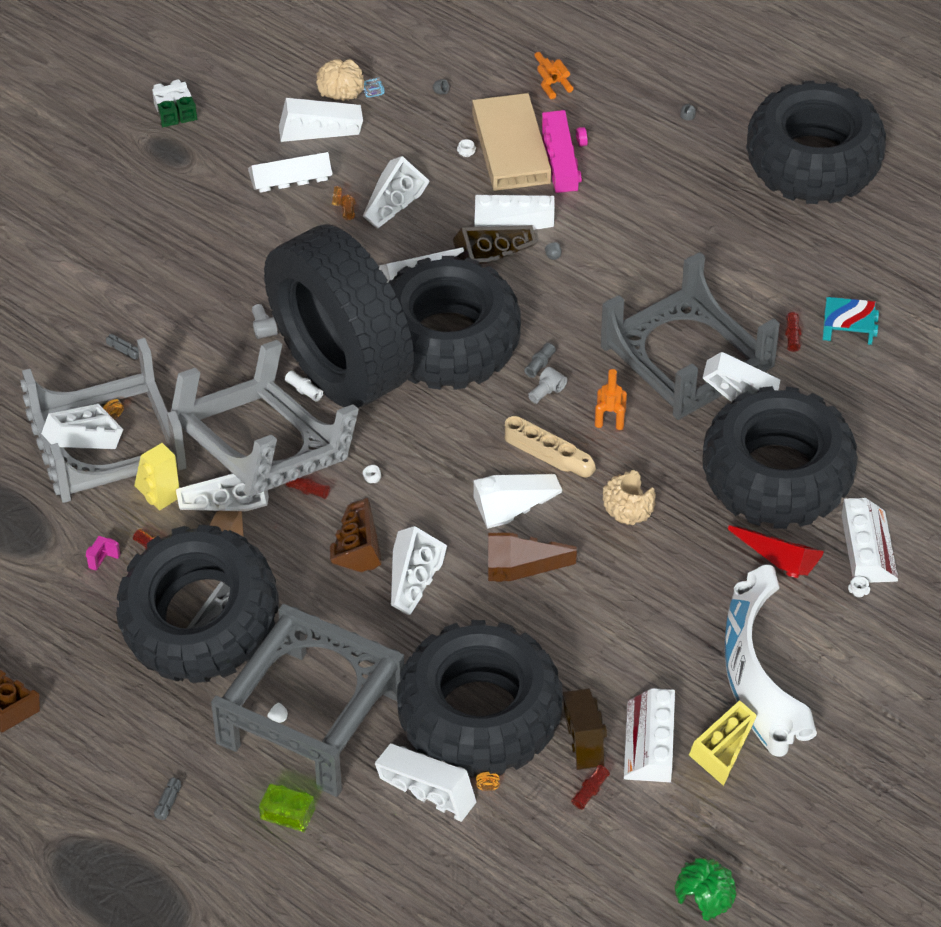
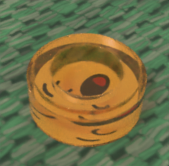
[332,186,342,206]
[103,399,124,419]
[476,772,500,791]

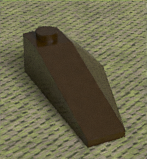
[453,226,537,264]

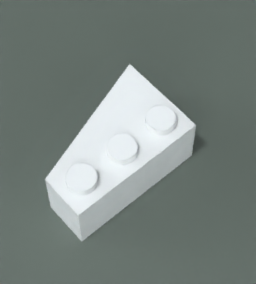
[41,404,123,449]

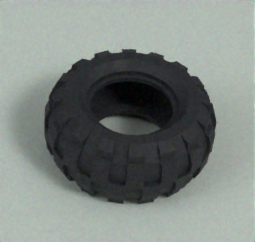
[746,81,886,204]
[388,256,521,390]
[702,386,858,529]
[116,524,279,683]
[397,620,563,778]

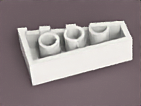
[279,98,363,142]
[475,195,554,230]
[375,743,476,822]

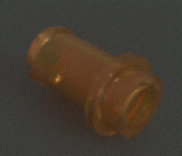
[340,195,356,220]

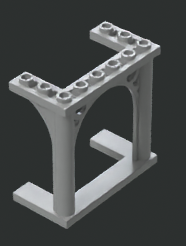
[20,338,187,503]
[171,340,359,497]

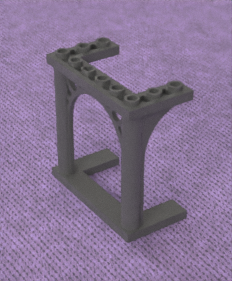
[601,252,780,420]
[211,604,404,797]

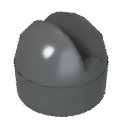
[433,79,449,95]
[680,104,696,120]
[545,242,562,260]

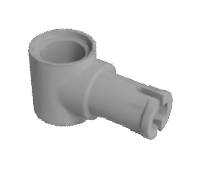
[252,304,278,339]
[528,367,567,404]

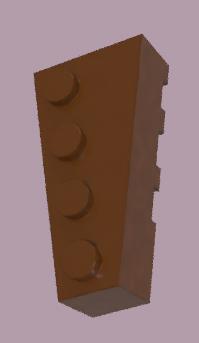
[0,670,40,733]

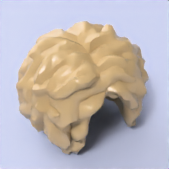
[316,59,364,101]
[603,470,656,525]

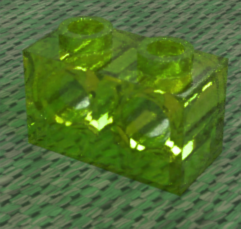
[259,784,315,832]

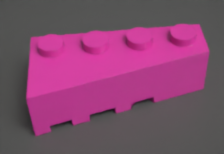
[542,110,582,193]

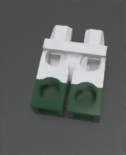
[152,80,197,128]

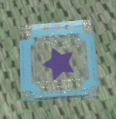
[363,78,385,98]

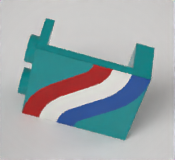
[823,297,879,345]

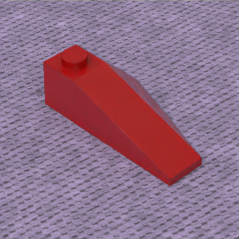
[728,525,824,578]

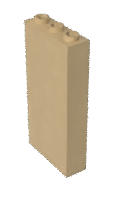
[472,93,551,191]

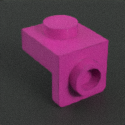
[86,536,120,571]

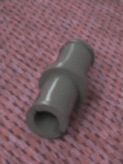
[524,343,556,378]

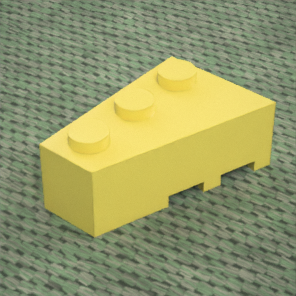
[134,443,179,511]
[689,700,757,786]

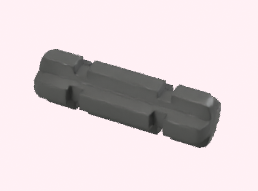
[106,334,139,360]
[154,777,182,821]

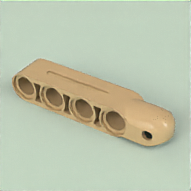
[505,416,596,478]

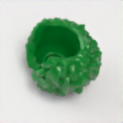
[675,858,737,921]

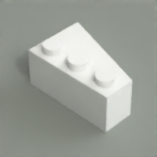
[703,352,780,402]

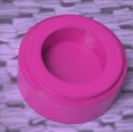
[576,127,588,147]

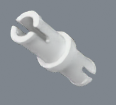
[285,370,323,402]

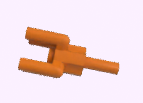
[534,52,573,99]
[595,369,627,430]

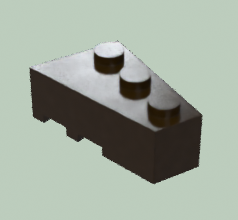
[563,688,607,770]

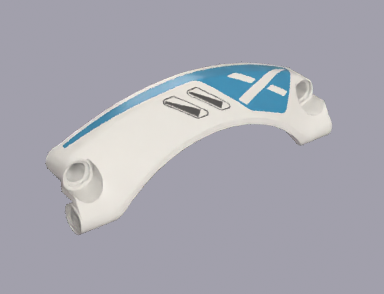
[724,565,817,757]

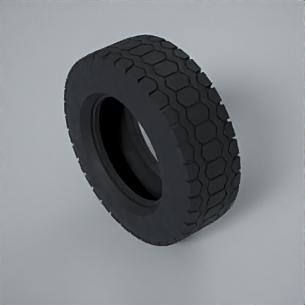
[264,224,414,408]

